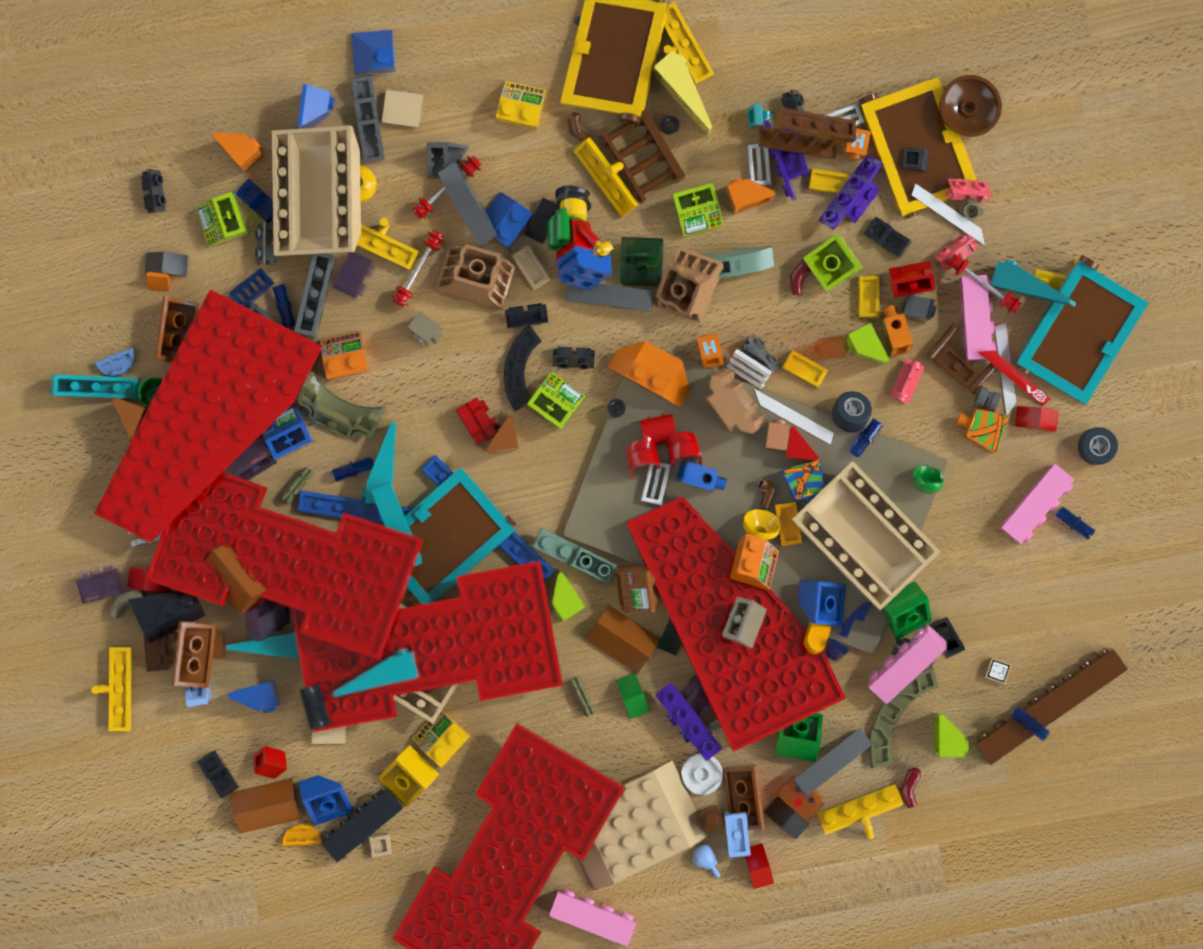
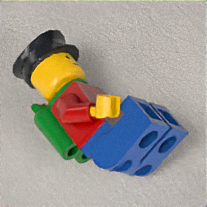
[547,185,613,290]

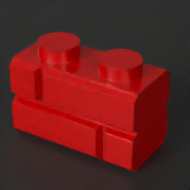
[888,261,935,297]
[456,397,500,446]

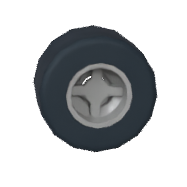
[832,391,872,432]
[1078,427,1118,465]

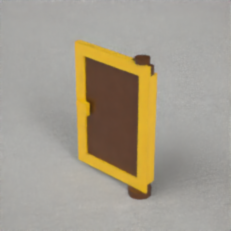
[560,0,668,125]
[859,77,977,219]

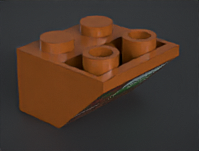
[615,564,657,613]

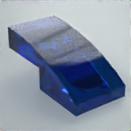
[235,178,273,223]
[838,601,871,638]

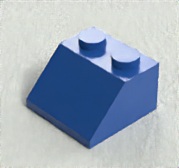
[486,192,533,250]

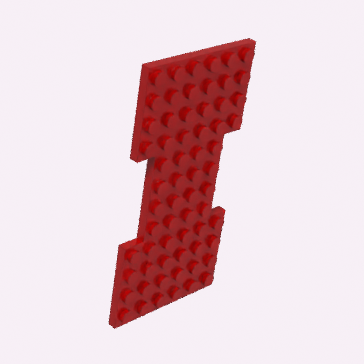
[145,472,423,660]
[291,561,563,733]
[392,722,626,949]

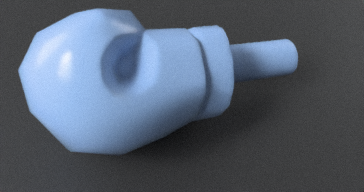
[692,844,721,878]

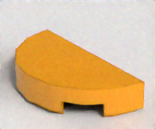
[281,824,323,846]

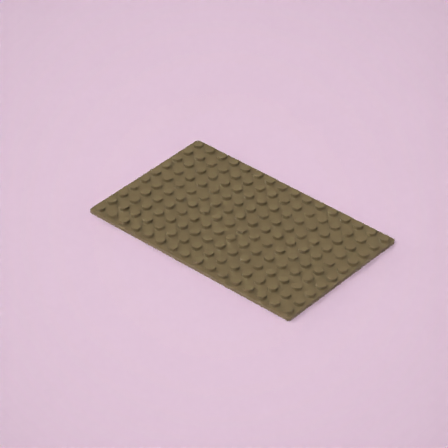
[564,342,947,654]

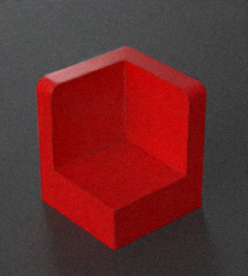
[253,746,287,779]

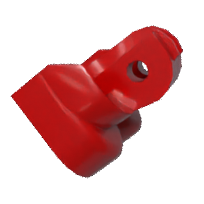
[625,413,702,480]

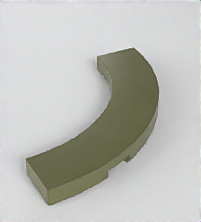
[870,667,938,769]

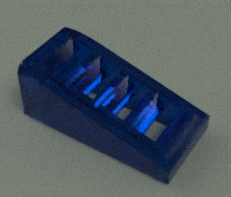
[229,268,275,308]
[824,638,849,661]

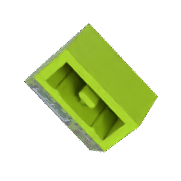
[672,183,723,237]
[196,192,248,247]
[527,372,586,430]

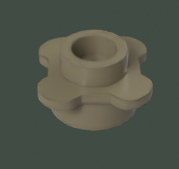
[958,198,984,223]

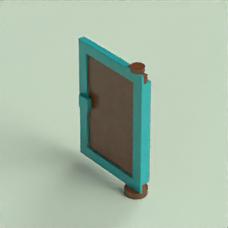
[1015,255,1149,405]
[405,467,516,606]

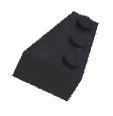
[128,591,206,643]

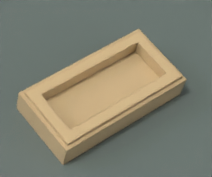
[511,245,551,291]

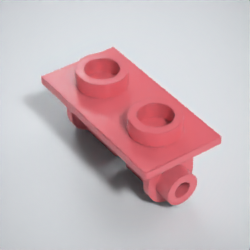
[946,179,992,202]
[933,233,978,271]
[889,358,925,404]

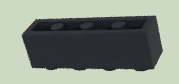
[321,788,404,863]

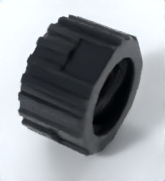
[660,115,680,135]
[607,398,626,417]

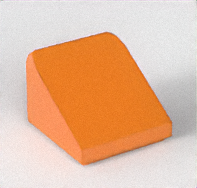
[146,272,171,292]

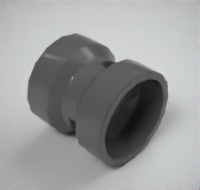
[974,386,1001,412]

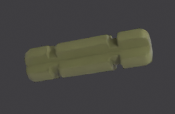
[281,467,314,504]
[570,676,595,717]

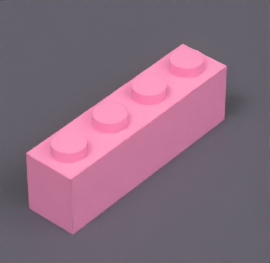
[959,275,996,361]
[999,464,1074,544]
[869,625,946,704]
[549,888,636,946]

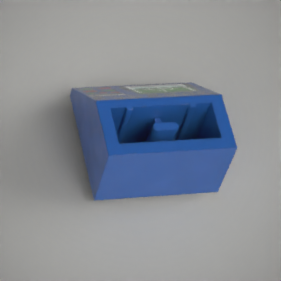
[263,405,314,461]

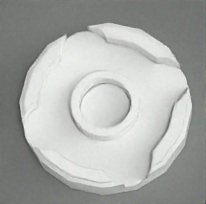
[681,753,723,795]

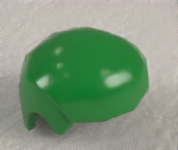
[138,377,162,409]
[913,466,945,494]

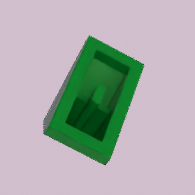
[616,673,650,719]

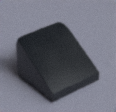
[902,148,929,172]

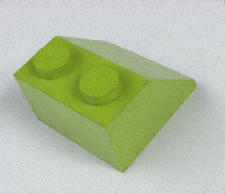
[803,234,864,292]
[843,323,890,365]
[551,572,585,621]
[934,712,968,757]

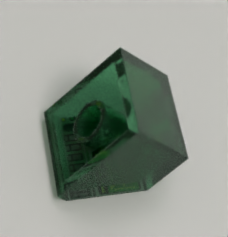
[620,237,663,286]

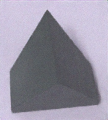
[426,142,470,178]

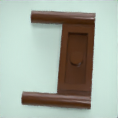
[927,323,997,395]

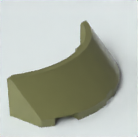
[297,371,386,438]

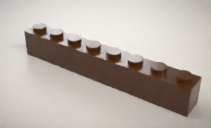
[973,647,1128,765]

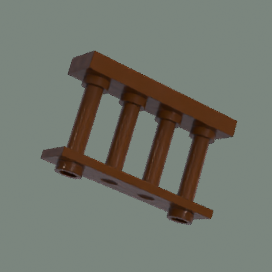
[758,107,857,159]
[599,108,686,204]

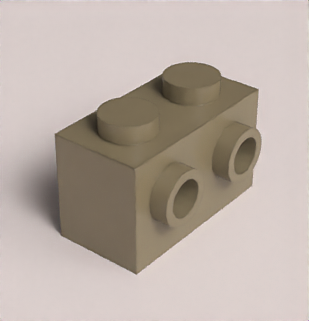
[408,311,443,346]
[722,597,767,648]

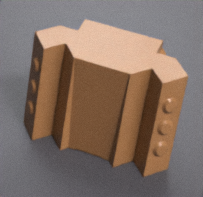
[436,244,515,311]
[655,247,724,323]
[705,369,766,433]

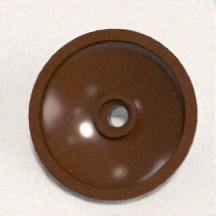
[939,75,1002,137]

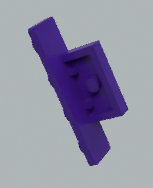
[764,120,810,201]
[819,155,883,230]
[655,683,722,761]

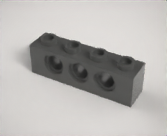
[294,254,336,339]

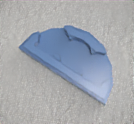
[94,347,135,376]

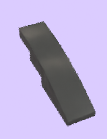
[351,74,385,163]
[438,162,498,246]
[565,284,654,312]
[792,728,873,797]

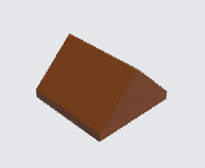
[112,398,147,438]
[486,416,519,454]

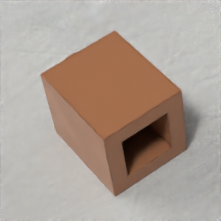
[765,419,790,451]

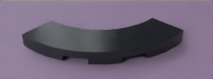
[504,325,542,411]

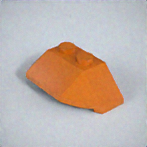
[607,341,690,408]

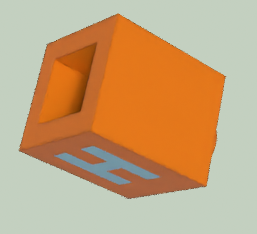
[844,128,871,161]
[697,333,724,369]

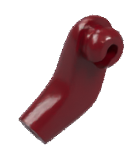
[790,259,811,295]
[900,767,921,808]

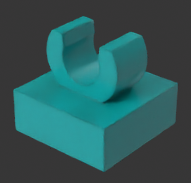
[747,104,771,128]

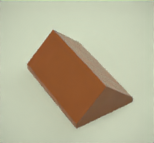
[154,296,199,362]
[206,543,266,615]
[586,605,660,674]
[172,621,216,688]
[723,764,765,830]
[231,778,302,833]

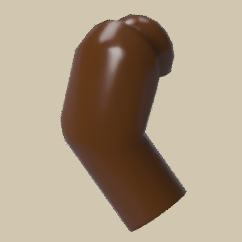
[567,112,590,142]
[757,478,776,509]

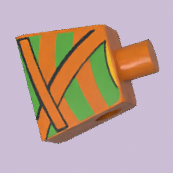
[882,305,913,358]
[956,409,1009,454]

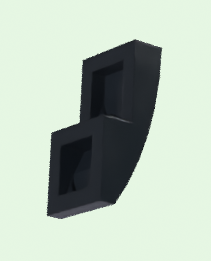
[864,216,911,259]
[197,750,239,799]

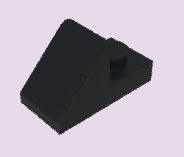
[524,197,560,244]
[929,617,966,659]
[657,618,681,656]

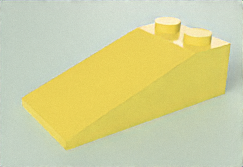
[653,50,712,136]

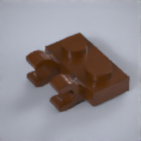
[143,633,178,672]

